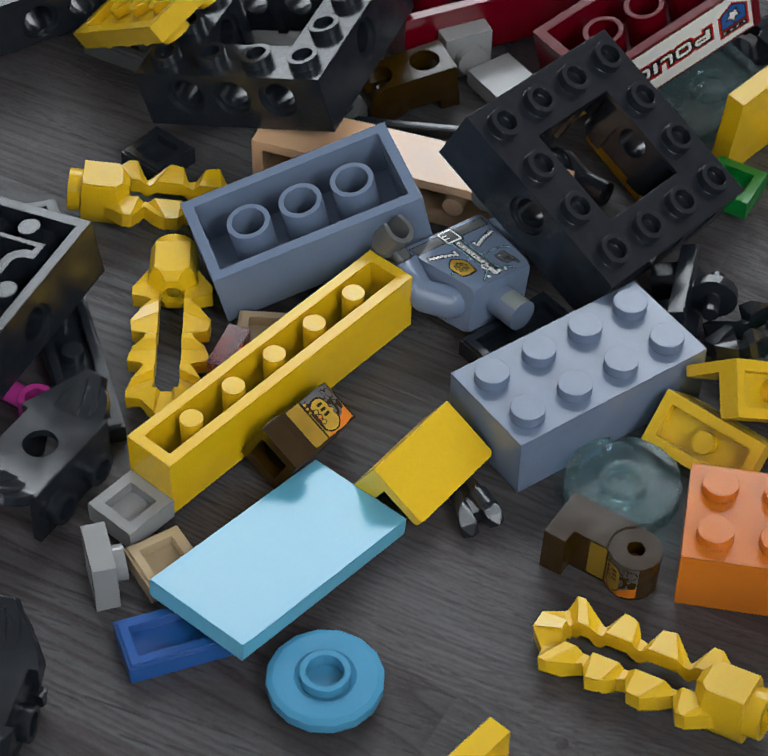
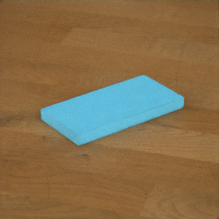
[149,459,406,661]

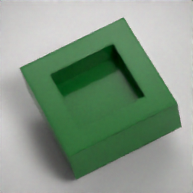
[718,155,768,220]

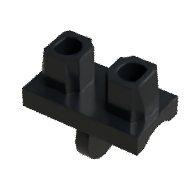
[651,243,738,341]

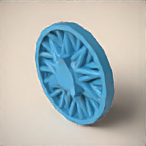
[266,630,385,733]

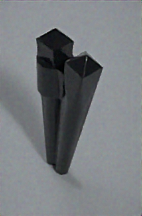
[449,475,504,538]

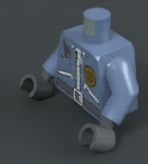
[371,192,534,332]

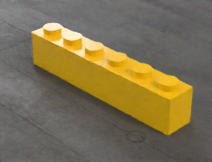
[127,250,412,513]

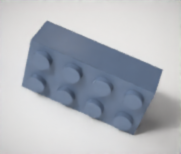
[180,122,432,322]
[449,281,707,493]

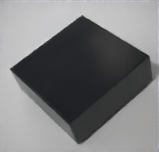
[121,126,196,181]

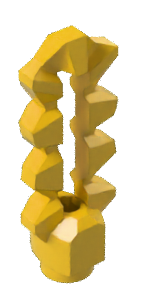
[66,160,227,231]
[125,234,213,418]
[533,596,768,744]

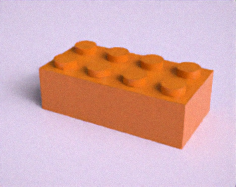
[673,463,768,616]

